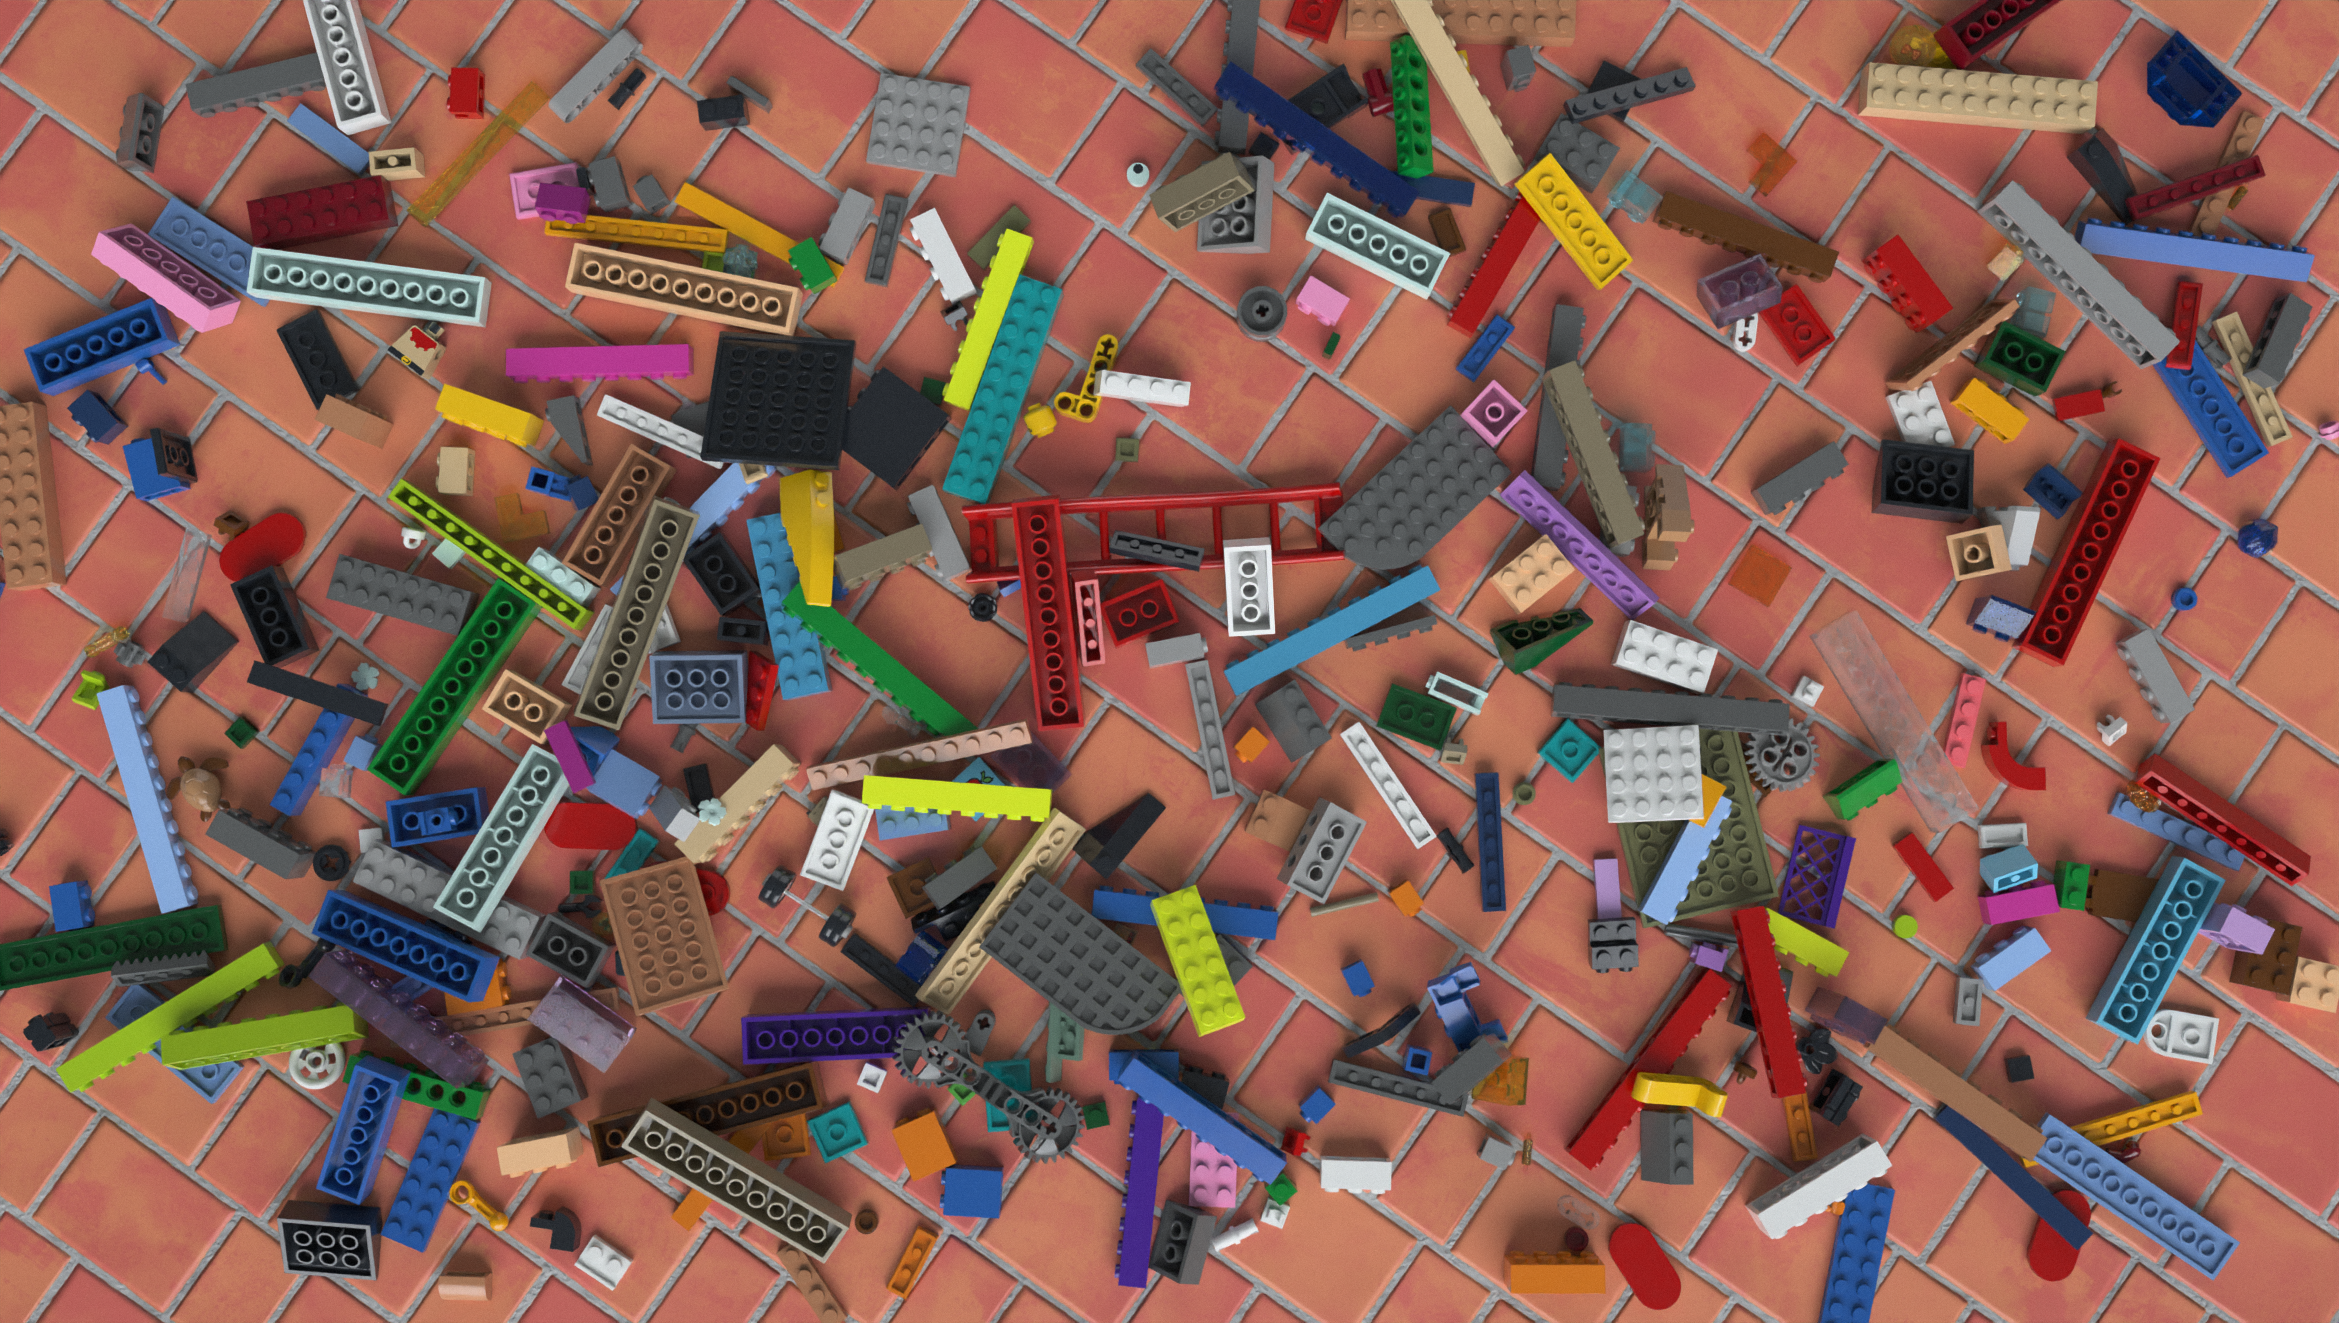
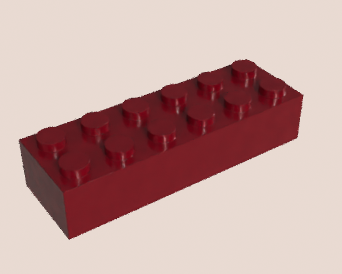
[1933,0,2063,70]
[246,175,398,250]

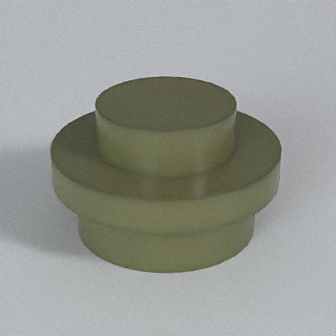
[1512,782,1536,805]

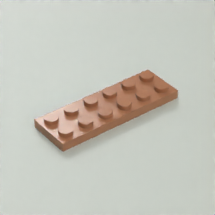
[1885,299,2020,391]

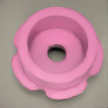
[2319,420,2339,440]

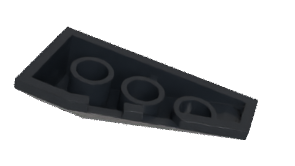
[2067,128,2138,226]
[1073,793,1166,879]

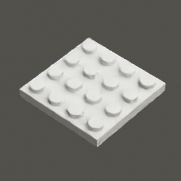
[1604,725,1704,823]

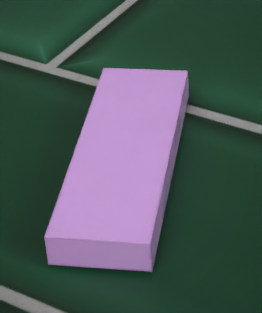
[1593,858,1622,919]

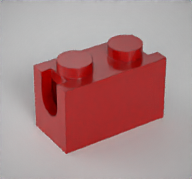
[447,67,485,119]

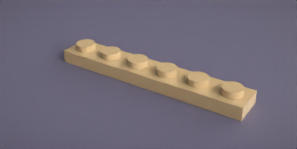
[2212,312,2293,447]

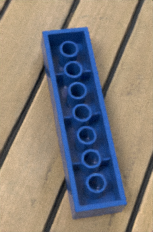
[312,890,500,1003]

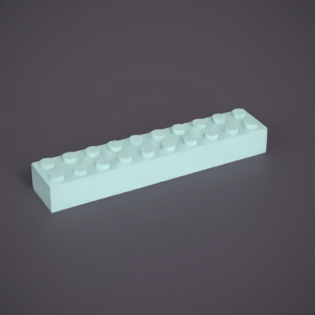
[247,247,492,327]

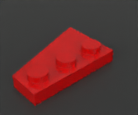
[746,651,779,731]

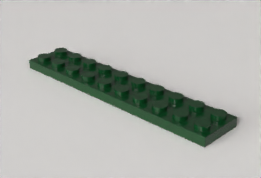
[0,904,228,991]

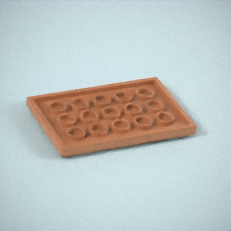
[600,856,729,1016]

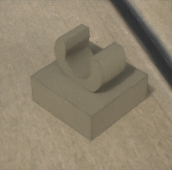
[1440,737,1467,765]

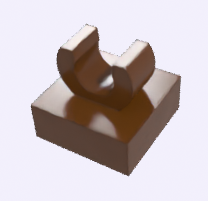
[214,511,249,541]

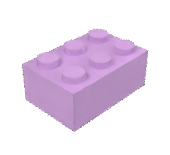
[2198,902,2275,954]

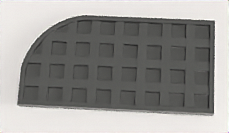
[1318,405,1512,570]
[979,873,1181,1035]

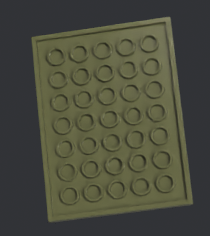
[1598,729,1779,928]

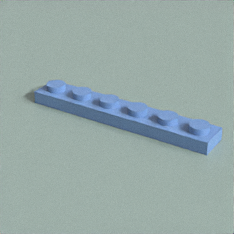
[2107,793,2245,871]

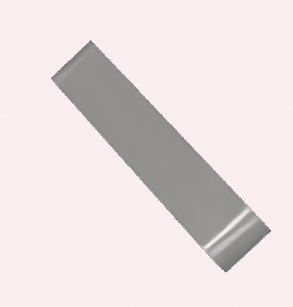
[548,28,643,123]

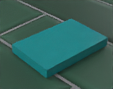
[983,1058,1033,1132]

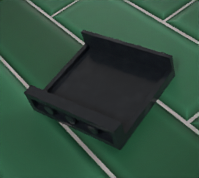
[842,366,951,491]

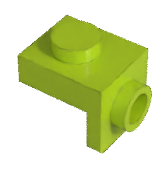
[72,670,110,710]

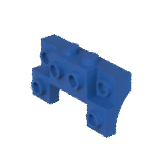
[1427,962,1508,1052]

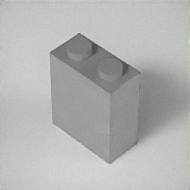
[1145,633,1208,669]

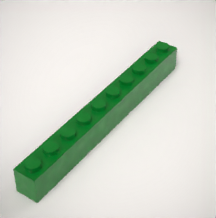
[781,581,979,737]

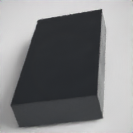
[683,763,715,813]

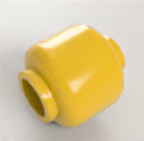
[1023,402,1057,438]

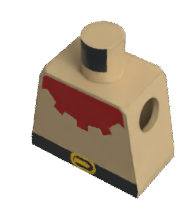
[388,321,446,380]

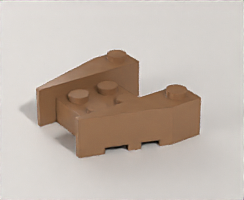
[1642,464,1695,570]

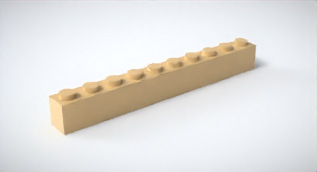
[1391,0,1525,187]

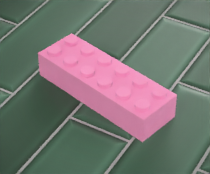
[91,223,241,333]

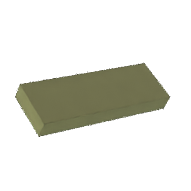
[967,205,1031,270]

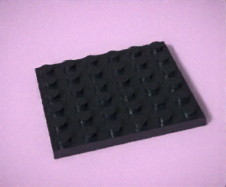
[700,331,856,470]

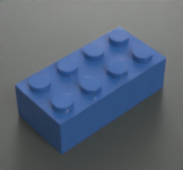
[385,787,490,848]

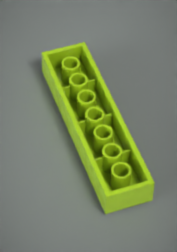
[160,1002,369,1070]

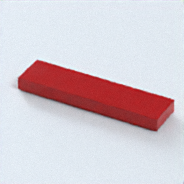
[2165,281,2203,370]

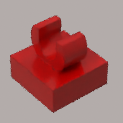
[1281,1126,1311,1156]

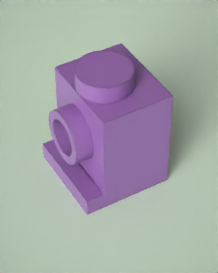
[1689,942,1728,972]

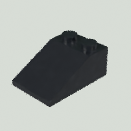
[147,612,239,693]

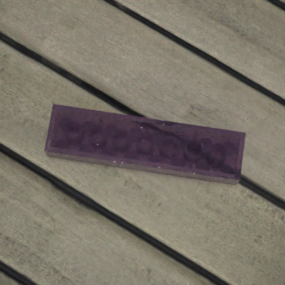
[308,950,489,1089]

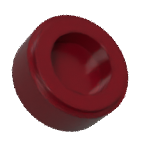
[1564,1226,1589,1251]

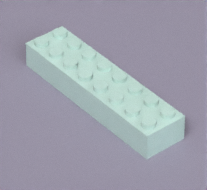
[433,744,569,933]

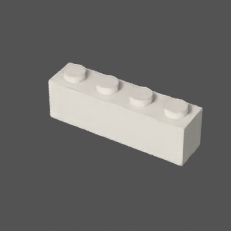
[909,208,977,305]
[1093,370,1191,407]

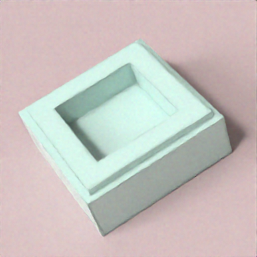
[432,538,466,569]

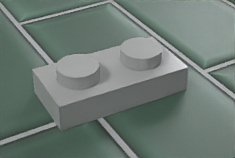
[1953,977,1983,1026]

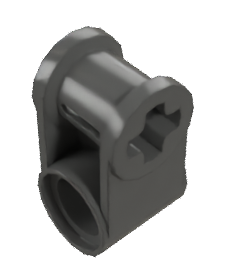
[964,1009,996,1056]

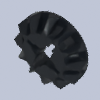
[313,844,351,881]

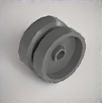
[1237,286,1287,342]

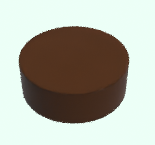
[855,1209,879,1234]

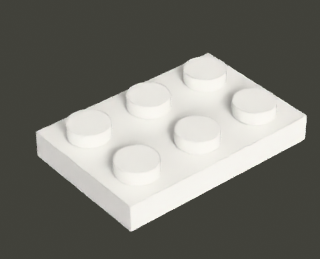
[1886,381,1955,447]

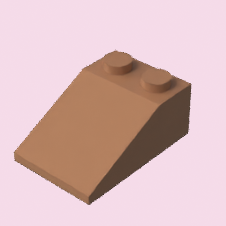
[1245,789,1312,852]

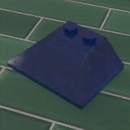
[2147,30,2243,128]

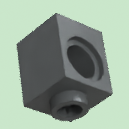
[632,174,671,215]

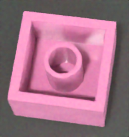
[1460,380,1527,448]

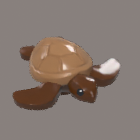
[166,756,231,822]

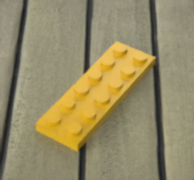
[1514,153,1633,290]

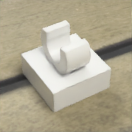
[1791,676,1824,707]
[2097,715,2127,746]
[1260,1197,1290,1229]

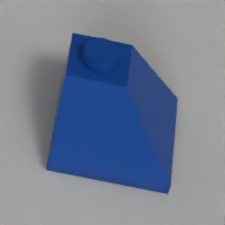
[571,726,620,777]

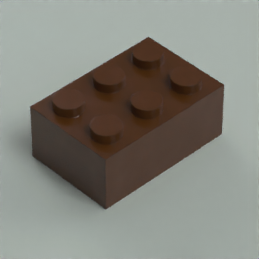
[2229,915,2302,995]

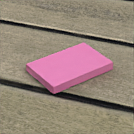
[509,162,579,220]

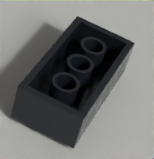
[230,565,319,668]

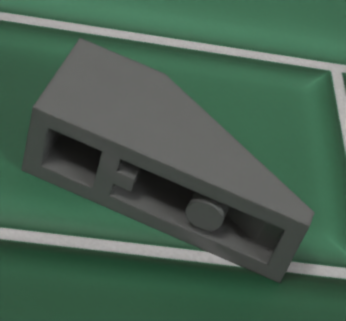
[545,395,593,466]

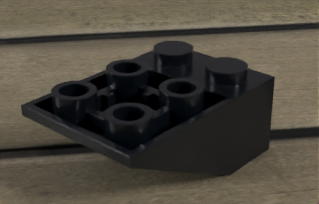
[1726,967,1793,1033]

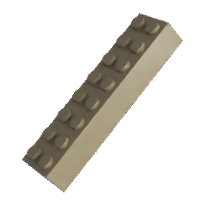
[1541,360,1645,549]

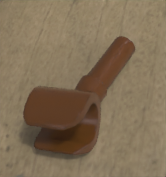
[2102,381,2122,398]

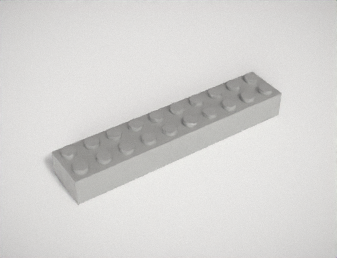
[1977,180,2180,369]

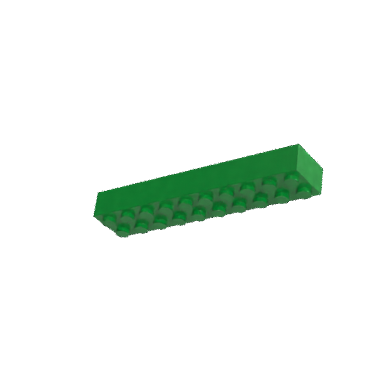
[367,578,543,795]

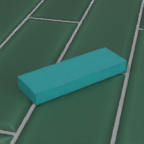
[600,828,660,886]

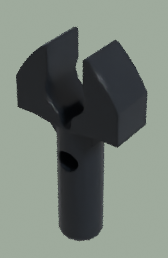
[558,894,603,918]

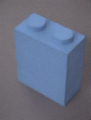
[587,749,662,819]

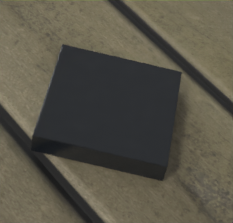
[1587,61,1641,122]

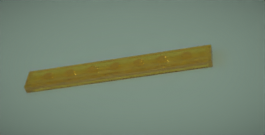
[406,81,550,227]

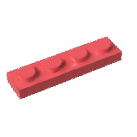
[1940,673,1986,768]

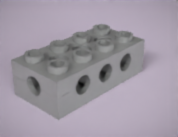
[1277,797,1367,904]

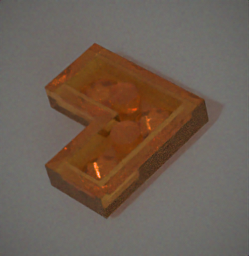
[1747,131,1798,197]

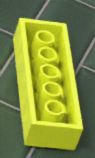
[1150,885,1246,1037]

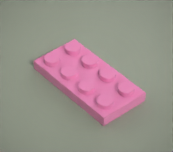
[1189,1112,1239,1208]

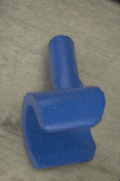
[135,359,167,385]

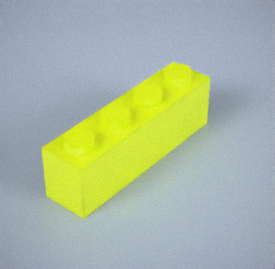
[1764,907,1850,978]

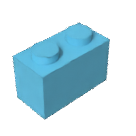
[1980,844,2038,893]

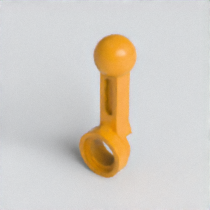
[449,1180,509,1231]

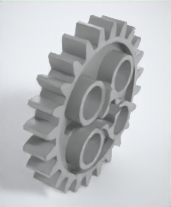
[1744,718,1820,792]

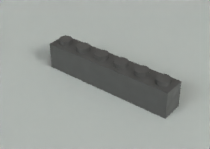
[186,52,326,118]

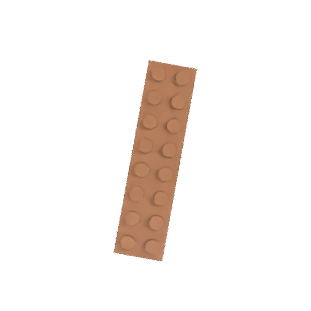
[0,402,67,591]

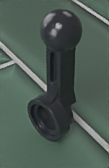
[279,937,336,989]

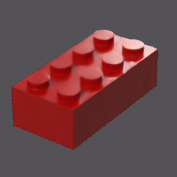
[1862,234,1953,333]

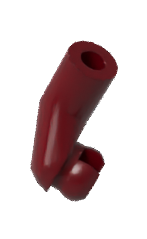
[2105,1141,2141,1163]

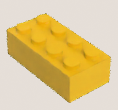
[435,383,544,448]

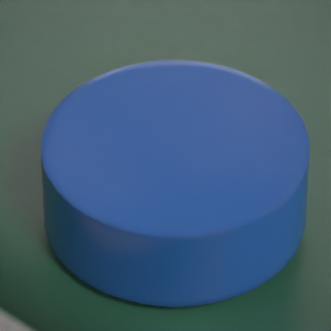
[2171,587,2197,611]

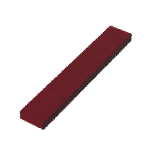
[2124,155,2266,222]

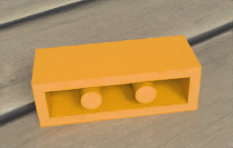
[1950,378,2030,444]

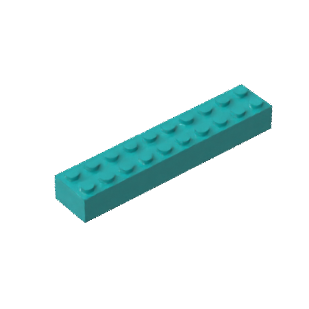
[942,274,1064,504]

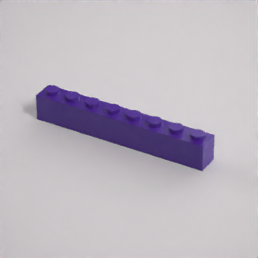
[1114,1096,1164,1288]

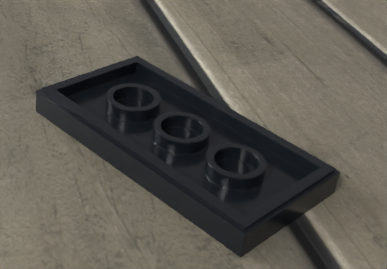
[276,309,360,411]

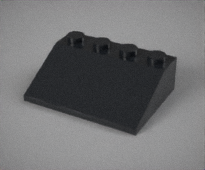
[1871,439,1974,524]
[277,1200,382,1280]

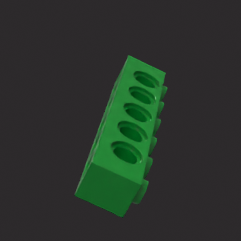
[1390,35,1434,179]
[342,1050,491,1120]

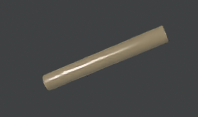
[1310,892,1379,917]

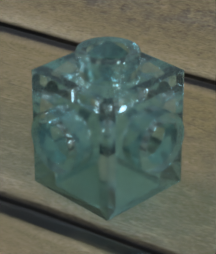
[723,244,758,279]

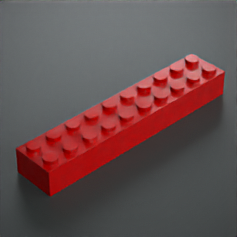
[2011,438,2161,667]
[1011,494,1086,731]

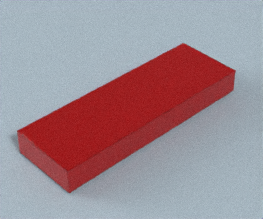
[1892,832,1954,902]

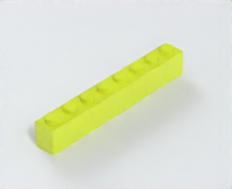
[942,229,1034,411]
[862,775,1052,822]

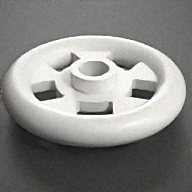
[289,1043,345,1089]

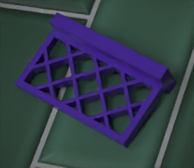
[1777,825,1856,929]

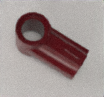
[1362,68,1394,117]

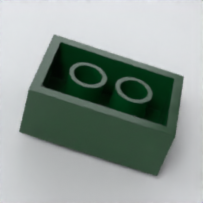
[1974,321,2066,397]

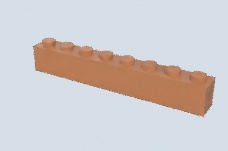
[1864,1024,2048,1162]

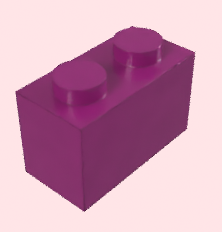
[535,183,591,224]

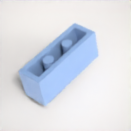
[1971,926,2051,991]

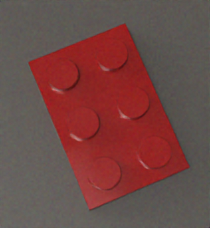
[1757,284,1836,366]

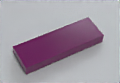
[544,720,596,793]

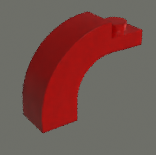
[1981,722,2046,791]

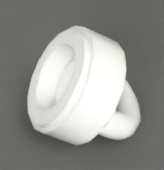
[401,527,426,549]

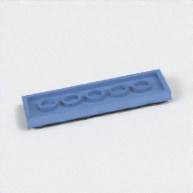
[148,196,270,307]
[105,984,245,1104]

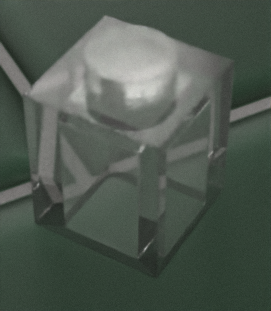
[319,764,353,798]

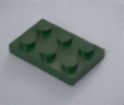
[1376,683,1457,751]

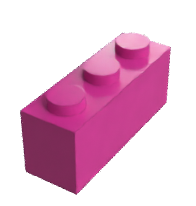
[1977,880,2060,925]

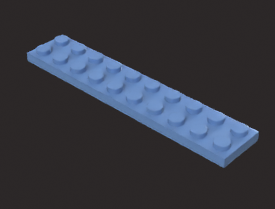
[2033,1112,2240,1281]

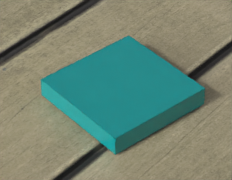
[1537,718,1602,783]
[807,1101,869,1163]

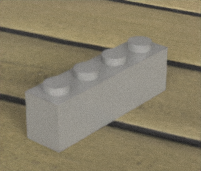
[907,485,972,581]
[2115,629,2195,723]

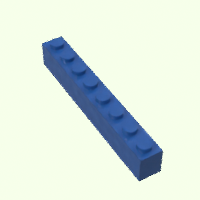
[1091,885,1279,940]
[1118,1050,1287,1185]

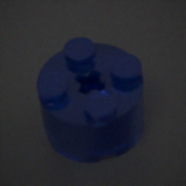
[895,930,949,986]

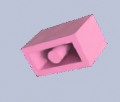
[1295,276,1350,326]

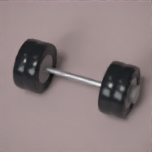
[758,865,857,947]

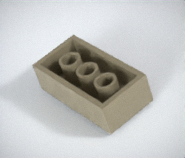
[1149,152,1255,232]
[833,524,932,591]

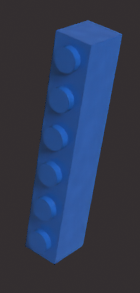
[270,683,368,816]

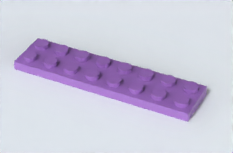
[1500,470,1659,620]

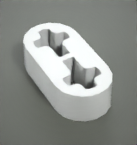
[1732,307,1758,352]

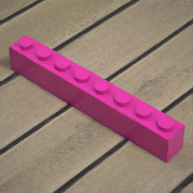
[506,344,694,383]

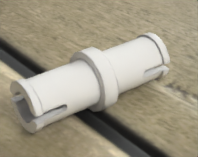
[1211,1218,1259,1252]

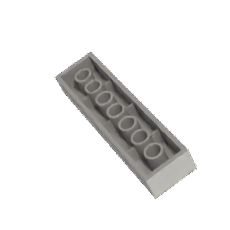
[352,839,547,960]

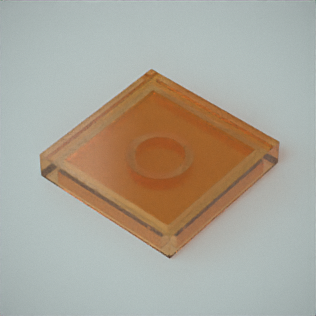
[1728,544,1792,607]

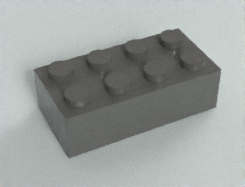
[205,807,316,879]

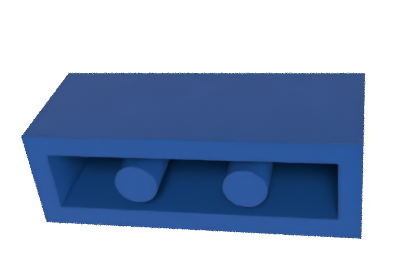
[1109,1049,1179,1084]

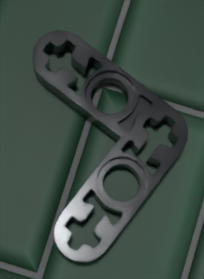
[1342,1003,1421,1058]

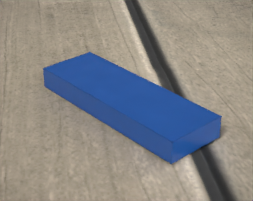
[1456,314,1515,383]

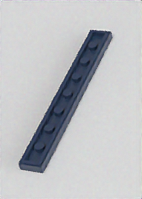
[1933,1104,2093,1250]

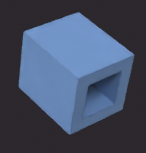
[343,734,383,771]

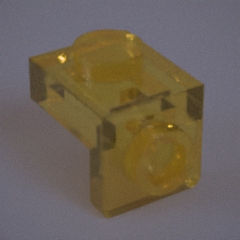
[1986,243,2024,282]

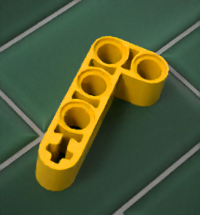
[1054,334,1119,423]
[1631,1072,1728,1117]

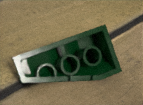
[1490,608,1593,675]

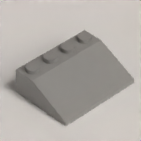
[1197,155,1274,254]

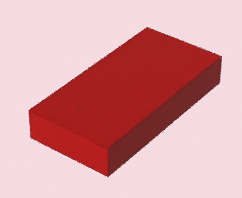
[2052,389,2105,422]

